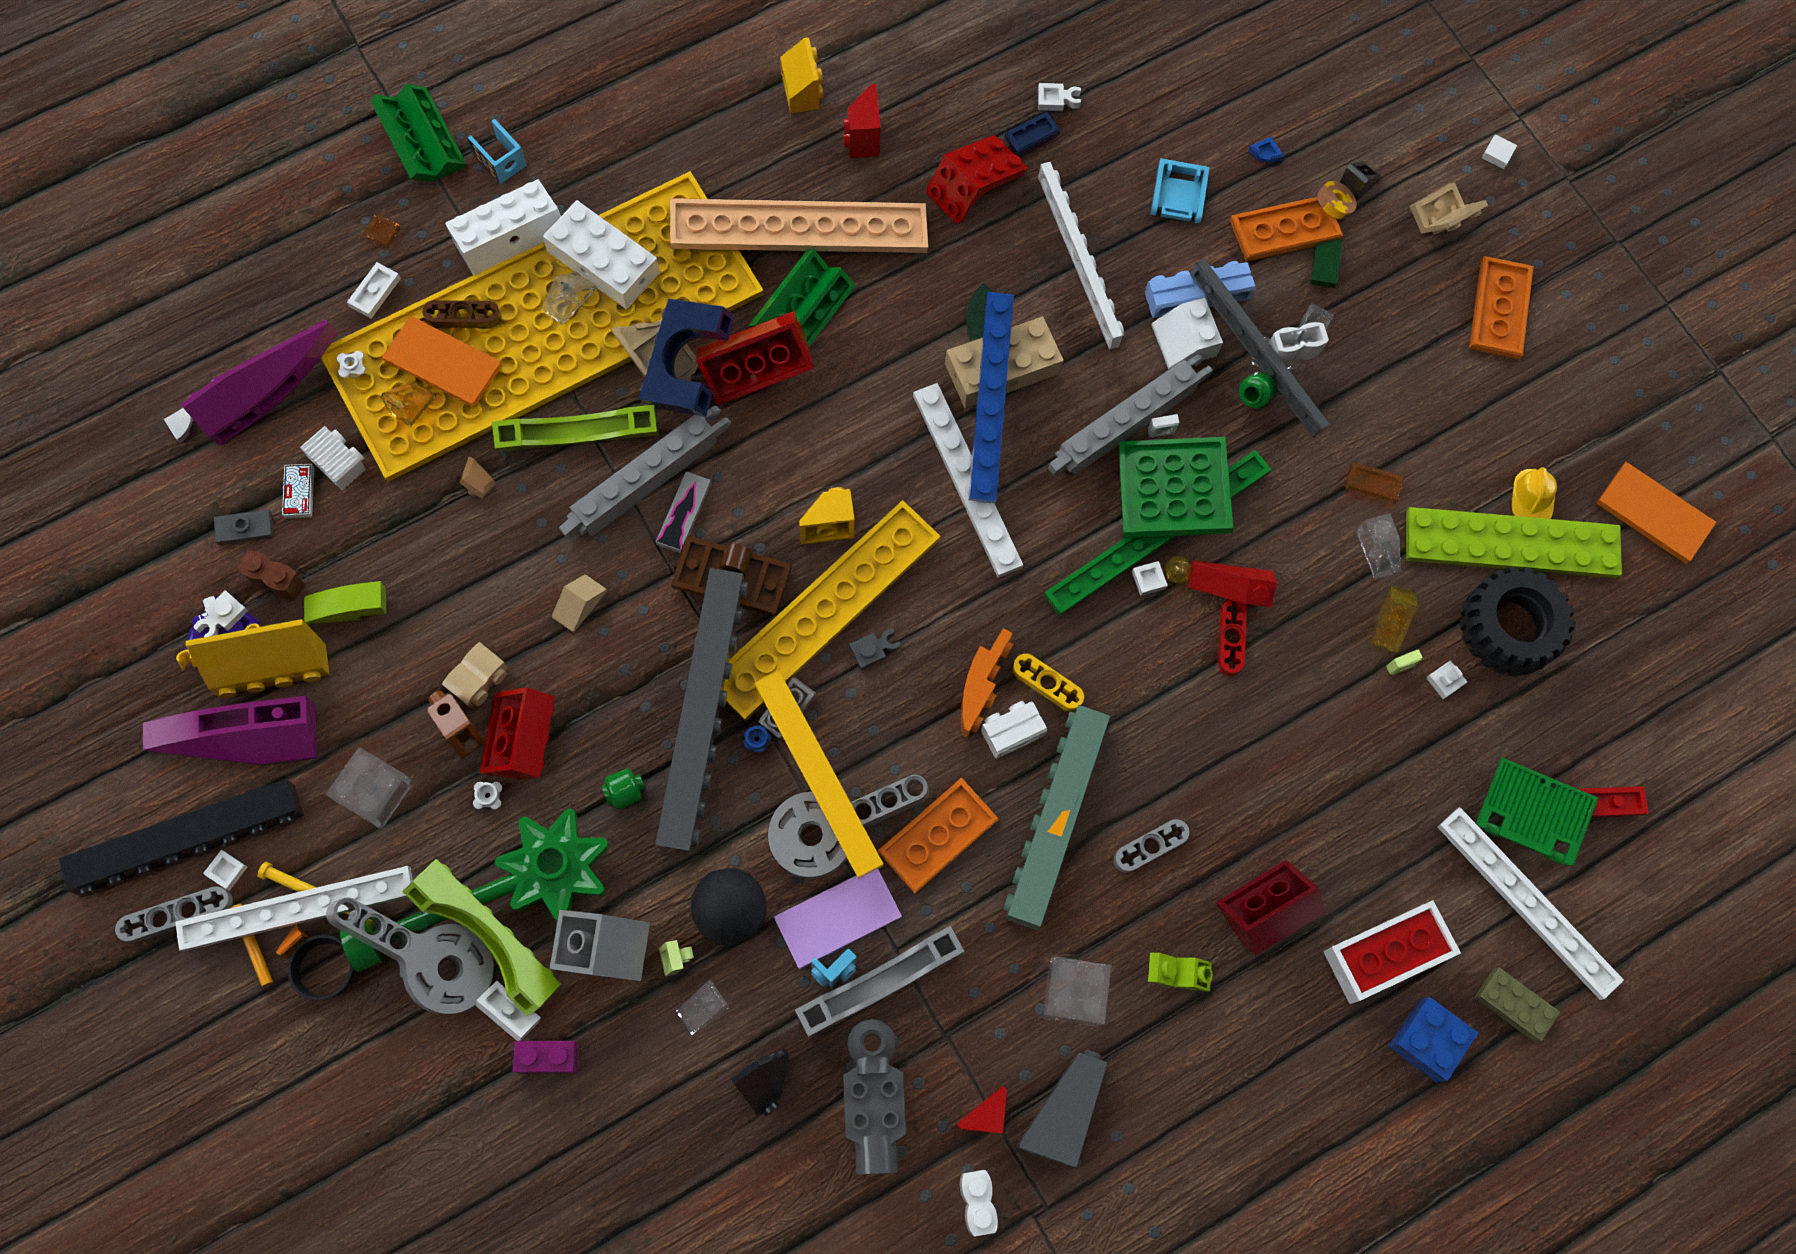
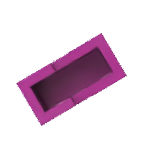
[513,1041,579,1074]

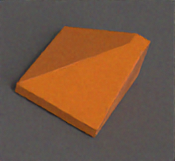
[276,924,309,959]

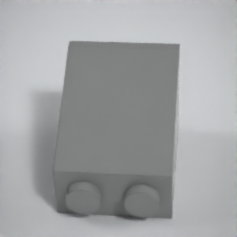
[550,910,650,981]

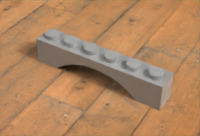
[795,926,965,1039]

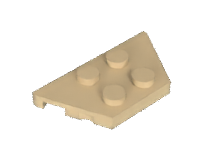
[611,320,698,414]

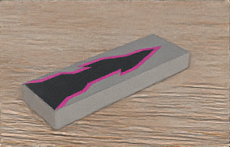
[656,471,711,553]

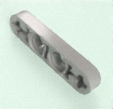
[115,886,233,943]

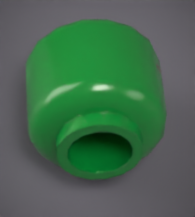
[1239,372,1277,409]
[601,768,646,809]

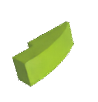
[304,581,386,624]

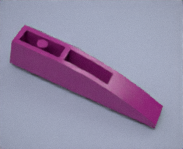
[181,319,338,446]
[143,696,317,765]

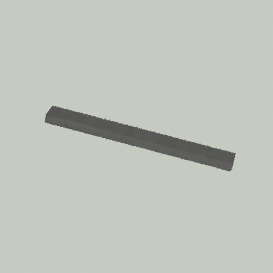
[1190,259,1330,438]

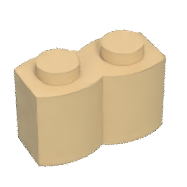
[442,642,508,709]

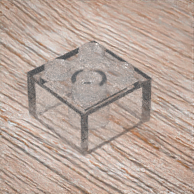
[325,747,414,830]
[1042,956,1111,1027]

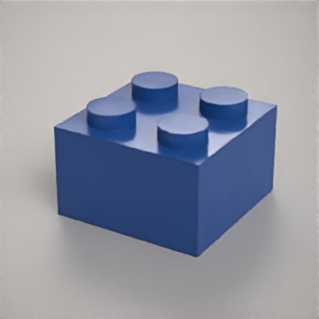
[1388,997,1478,1083]

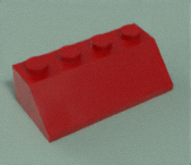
[696,311,814,405]

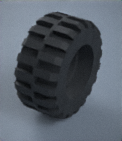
[1460,567,1575,676]

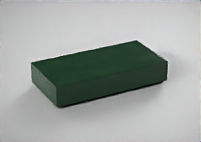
[1310,239,1342,288]

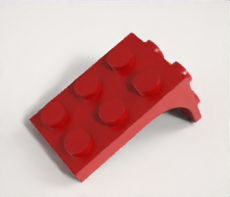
[926,135,1028,224]

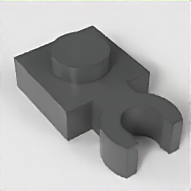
[849,629,901,671]

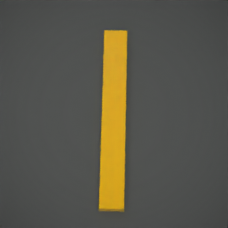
[755,670,884,879]

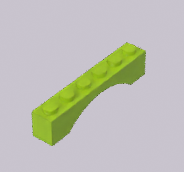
[492,405,659,452]
[402,859,561,1016]

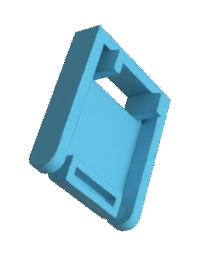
[1150,158,1210,224]

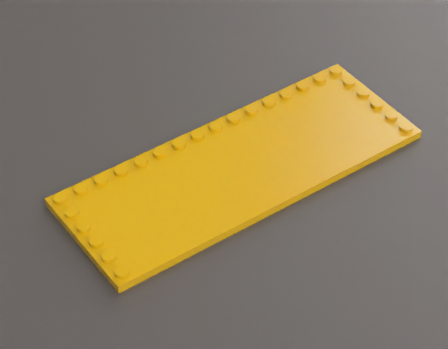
[321,171,764,482]

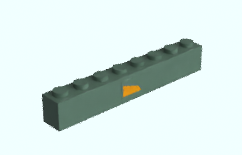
[1003,705,1110,931]

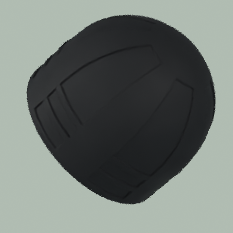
[690,868,767,946]

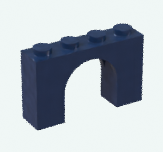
[639,298,735,417]

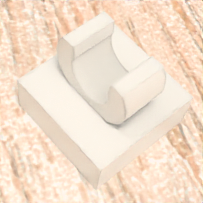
[1426,660,1467,699]

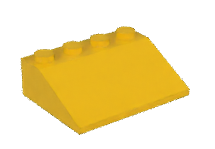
[186,619,330,698]

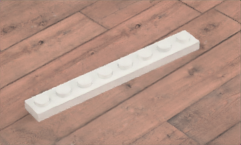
[1038,162,1124,350]
[913,383,1023,578]
[1437,807,1624,1000]
[175,866,413,952]

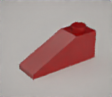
[1188,560,1277,607]

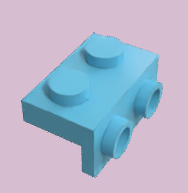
[810,948,857,988]

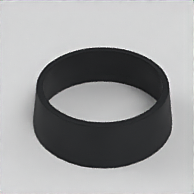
[288,935,355,1000]

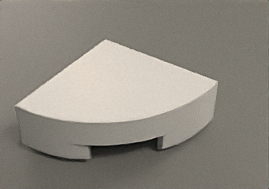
[164,408,194,443]

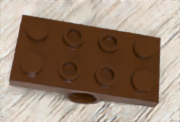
[671,536,792,617]

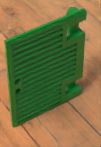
[1476,757,1598,867]

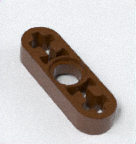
[422,300,502,328]

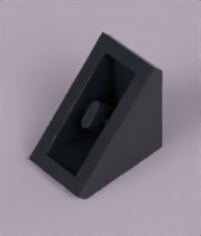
[1340,161,1382,202]

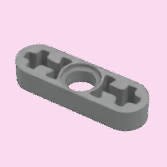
[1114,819,1189,873]

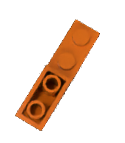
[961,628,1014,738]

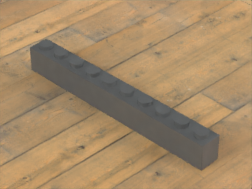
[655,568,748,852]

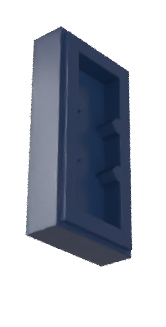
[1004,112,1060,156]

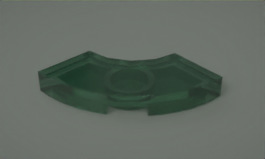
[966,282,993,341]

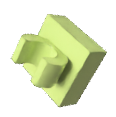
[659,940,694,977]

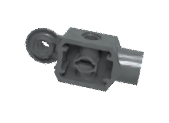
[843,1019,906,1175]

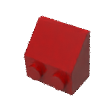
[843,84,881,158]

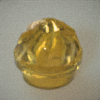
[1165,556,1192,584]

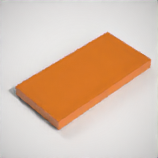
[1230,197,1343,262]
[1469,256,1534,359]
[382,316,503,408]
[1596,462,1716,564]
[877,778,999,894]

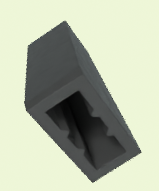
[1016,1050,1108,1168]

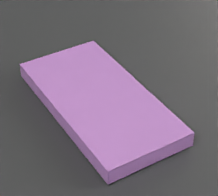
[774,869,902,970]

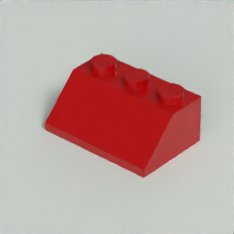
[480,687,555,780]

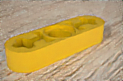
[1012,654,1084,712]

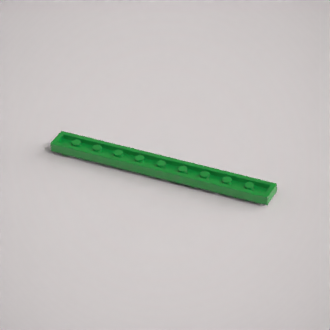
[1043,450,1272,616]

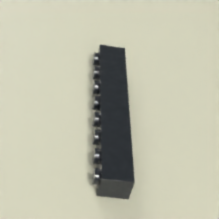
[59,779,304,897]

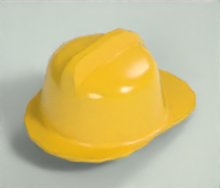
[1512,467,1557,519]

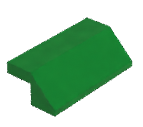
[370,84,467,182]
[749,249,856,347]

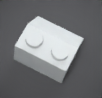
[1152,298,1223,369]

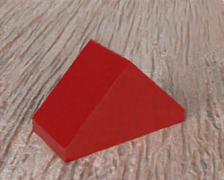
[956,1086,1007,1134]

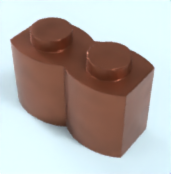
[237,551,305,601]

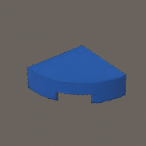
[1248,137,1284,163]

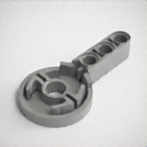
[768,775,929,879]
[326,897,494,1014]

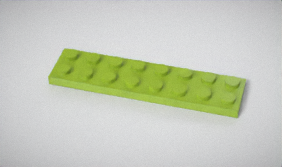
[1406,507,1622,579]

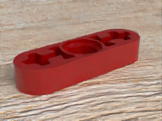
[1218,599,1247,677]

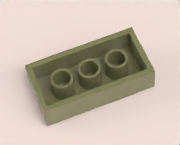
[1474,967,1560,1042]

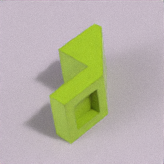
[1148,953,1213,991]

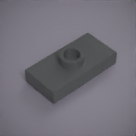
[214,510,273,545]

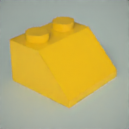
[799,487,855,545]

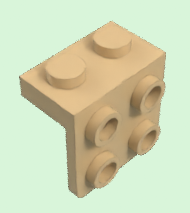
[1410,182,1488,235]

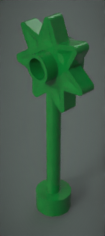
[340,809,610,973]

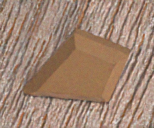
[460,457,496,499]

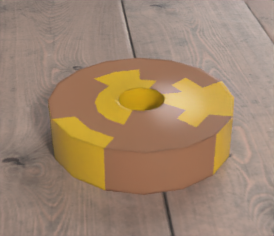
[1317,181,1357,220]

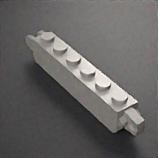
[1048,354,1214,477]
[559,406,731,540]

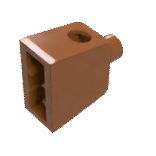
[427,691,485,759]

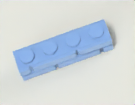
[1145,261,1255,318]

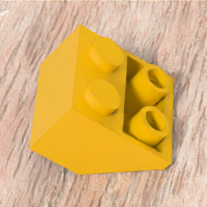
[780,37,823,114]

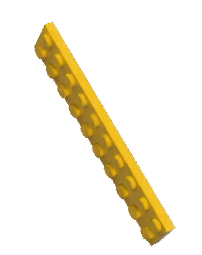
[724,500,941,721]

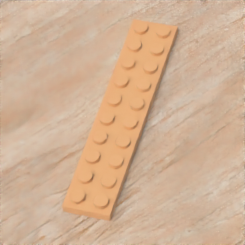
[670,199,928,253]

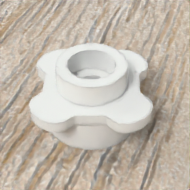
[337,351,366,378]
[473,782,502,810]

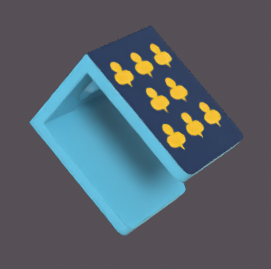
[467,119,527,184]

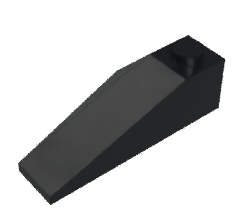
[731,1048,789,1116]

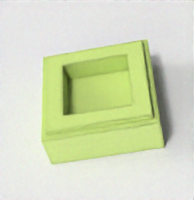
[1386,649,1423,675]

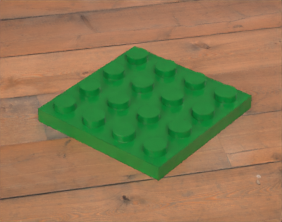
[1119,437,1233,538]

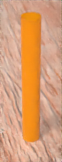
[231,904,273,987]

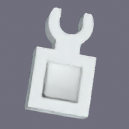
[1038,83,1081,111]
[194,590,248,637]

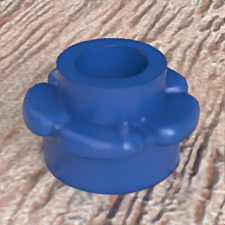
[744,725,771,753]

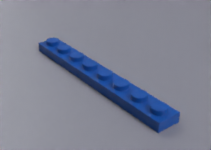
[968,292,1014,503]

